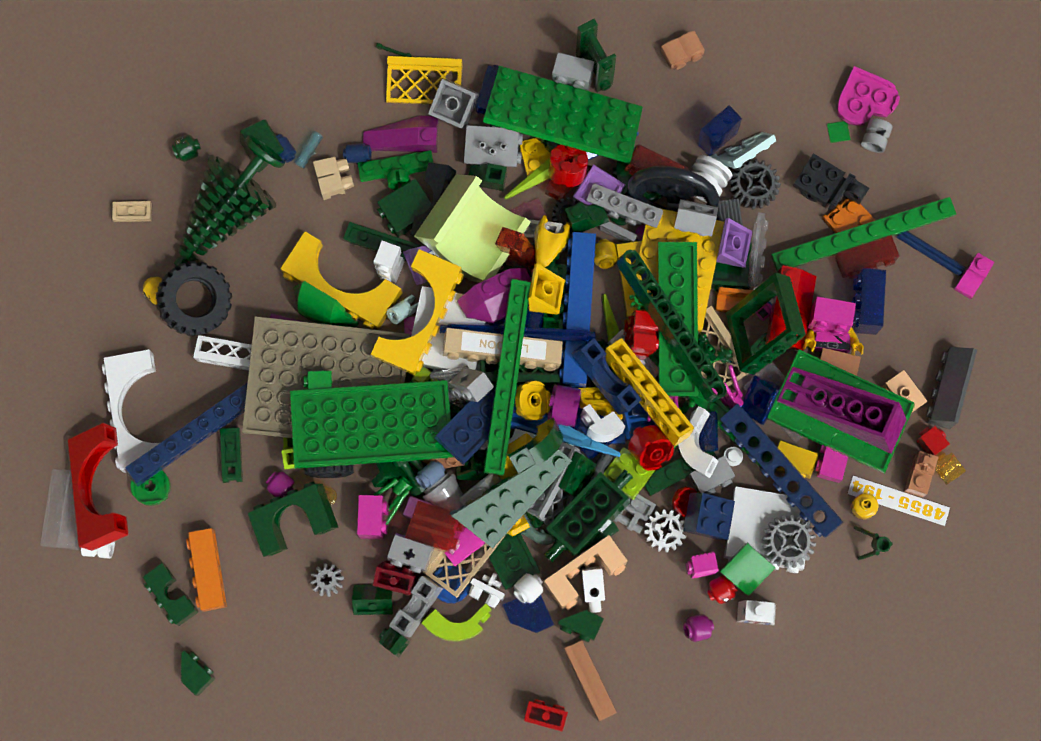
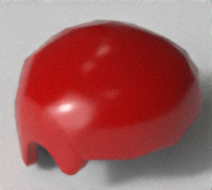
[672,486,697,517]

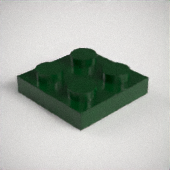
[558,452,597,498]

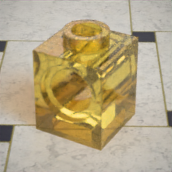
[935,452,966,485]

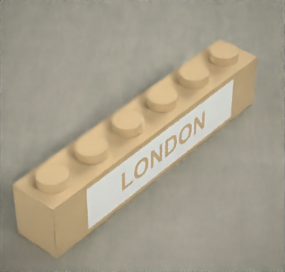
[443,328,563,371]

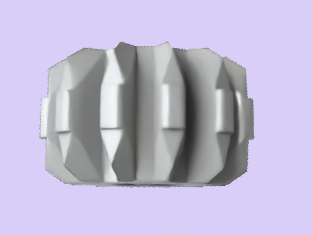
[310,563,344,597]

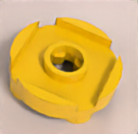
[515,381,551,420]

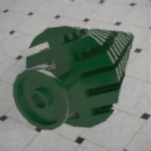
[174,135,285,266]

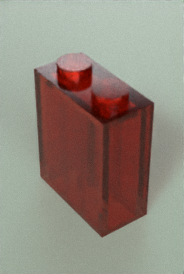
[405,501,465,555]

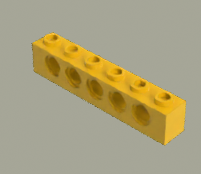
[605,338,694,447]

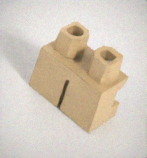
[313,157,354,200]

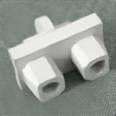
[469,573,505,608]

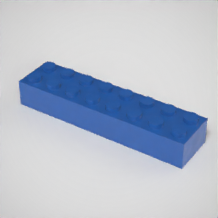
[559,232,596,389]

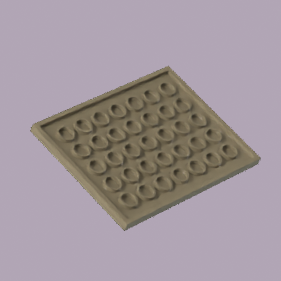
[242,317,410,438]

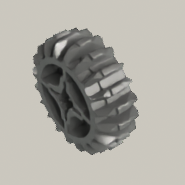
[729,159,781,209]

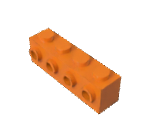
[186,528,227,612]

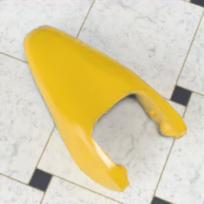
[534,215,570,268]

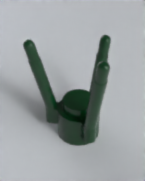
[854,526,893,560]

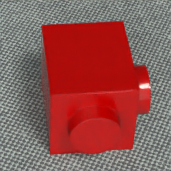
[916,426,950,456]

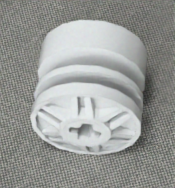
[692,155,732,203]

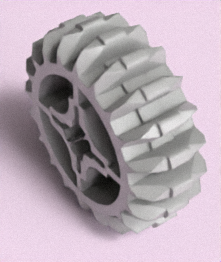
[762,515,816,568]

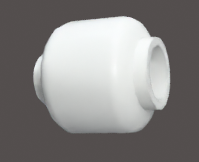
[514,574,543,603]

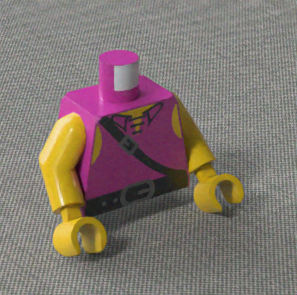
[803,327,864,356]

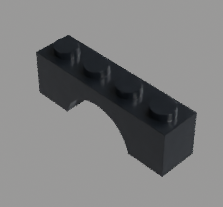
[410,163,456,239]

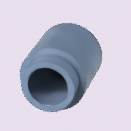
[415,461,445,489]

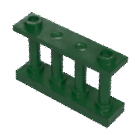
[576,18,616,92]

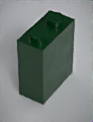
[376,179,431,237]

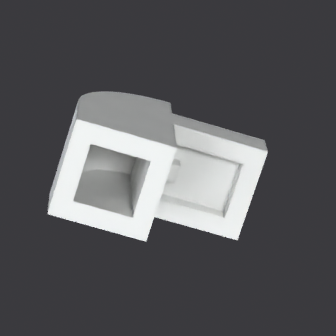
[581,404,625,442]

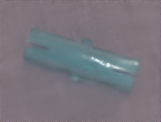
[294,131,323,169]

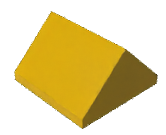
[528,264,565,315]

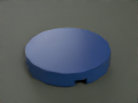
[432,565,471,604]

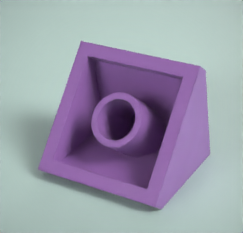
[716,218,752,267]

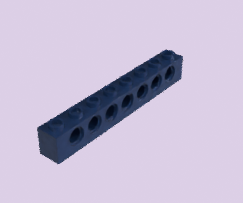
[125,382,248,487]
[720,404,844,538]

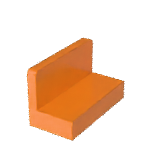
[716,287,754,315]

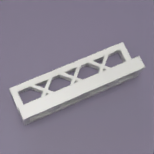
[193,335,252,371]

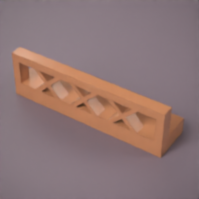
[564,641,617,721]

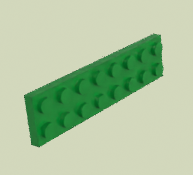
[658,242,699,397]

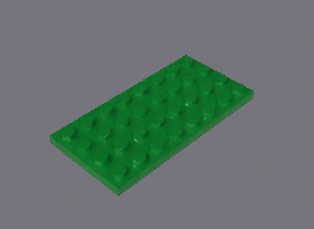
[483,66,643,164]
[290,380,453,469]

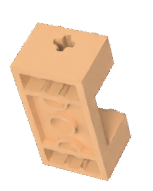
[544,535,627,610]

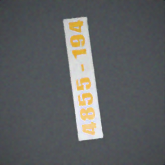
[848,476,950,526]

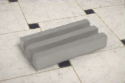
[600,222,637,243]

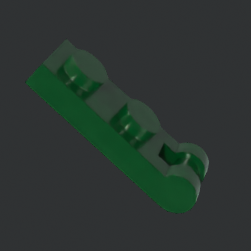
[220,428,243,483]

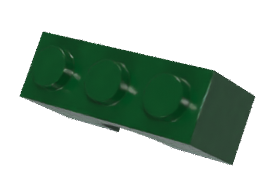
[143,563,199,626]

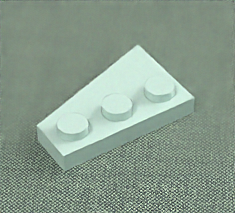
[710,132,776,168]

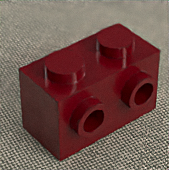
[373,561,419,595]

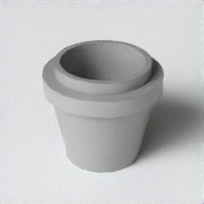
[423,472,463,518]

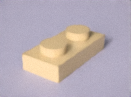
[112,201,152,222]

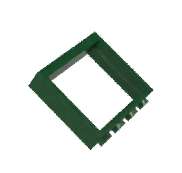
[725,272,806,375]

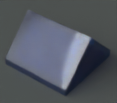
[742,375,782,425]

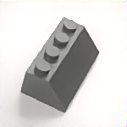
[926,347,977,430]

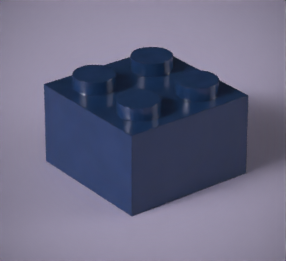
[683,493,735,540]

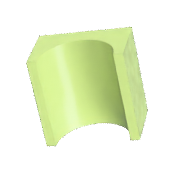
[414,174,531,283]

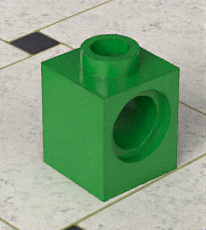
[304,371,332,390]

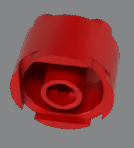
[549,144,588,187]
[628,425,674,471]

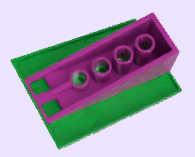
[768,350,915,474]

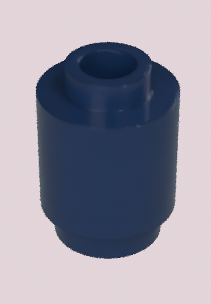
[276,134,296,163]
[343,143,372,163]

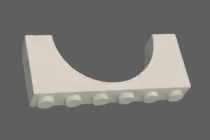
[102,350,159,473]

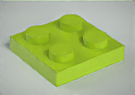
[604,447,655,500]

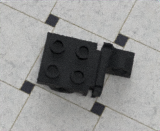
[793,153,869,210]

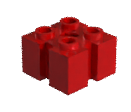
[623,310,659,360]

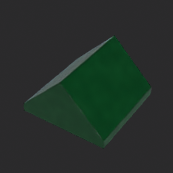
[240,120,284,172]

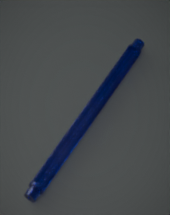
[440,323,596,342]

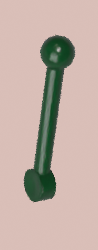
[375,43,412,57]

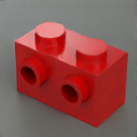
[524,699,568,732]

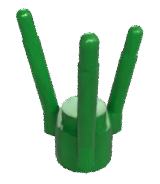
[373,476,413,525]

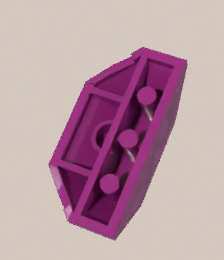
[457,268,532,323]

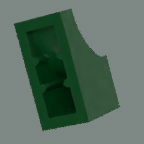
[565,202,609,233]
[378,627,410,658]

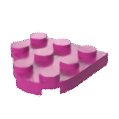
[837,66,900,126]

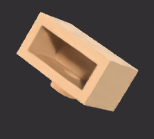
[882,370,927,413]

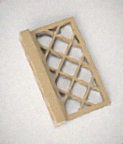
[701,306,750,387]
[422,536,505,598]

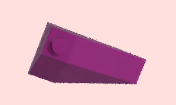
[363,116,439,153]

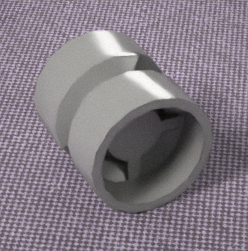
[861,118,893,153]

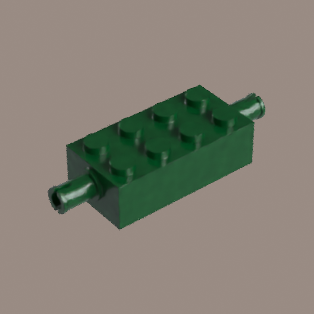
[543,469,633,563]

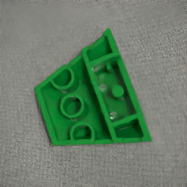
[293,281,359,328]

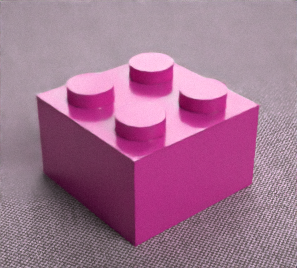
[808,296,856,336]
[357,495,389,540]

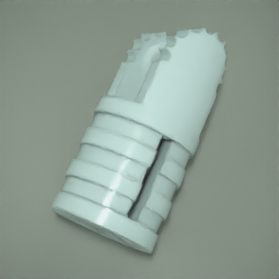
[387,295,419,324]

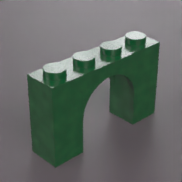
[247,482,339,557]

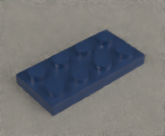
[435,389,516,465]

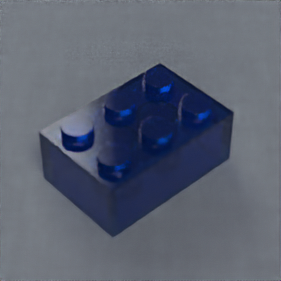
[852,268,886,335]

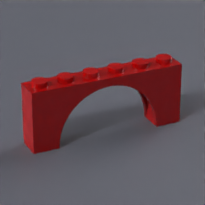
[68,423,129,551]

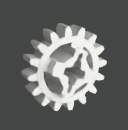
[644,509,686,553]

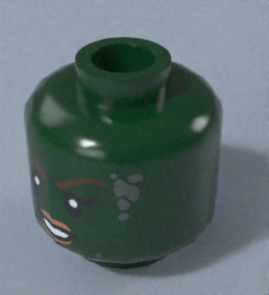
[172,134,201,162]

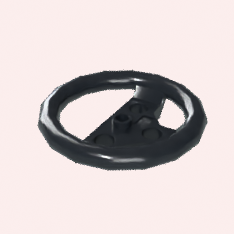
[627,166,720,212]

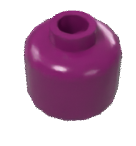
[266,471,295,498]
[683,614,714,642]

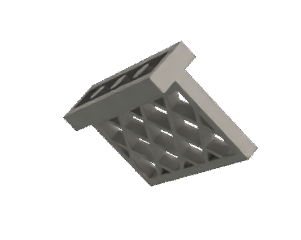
[526,442,583,526]

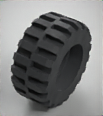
[156,261,232,336]

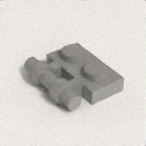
[613,494,656,534]

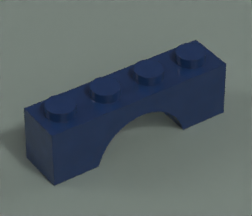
[571,338,642,415]

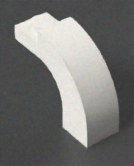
[678,406,719,478]

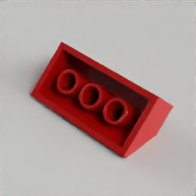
[765,265,817,351]

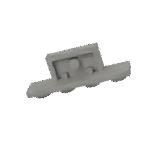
[587,184,663,228]

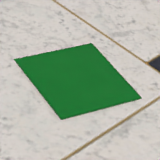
[827,121,851,143]

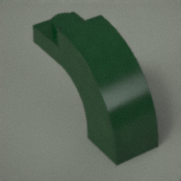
[508,418,563,474]

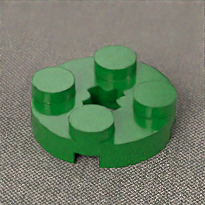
[131,470,171,506]

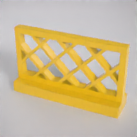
[386,56,463,104]

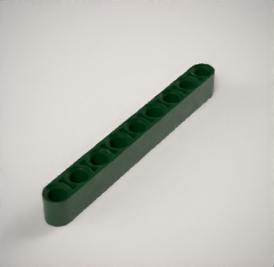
[617,250,727,402]

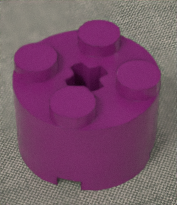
[548,385,581,427]

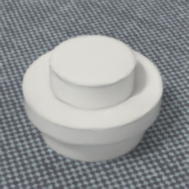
[724,447,743,466]

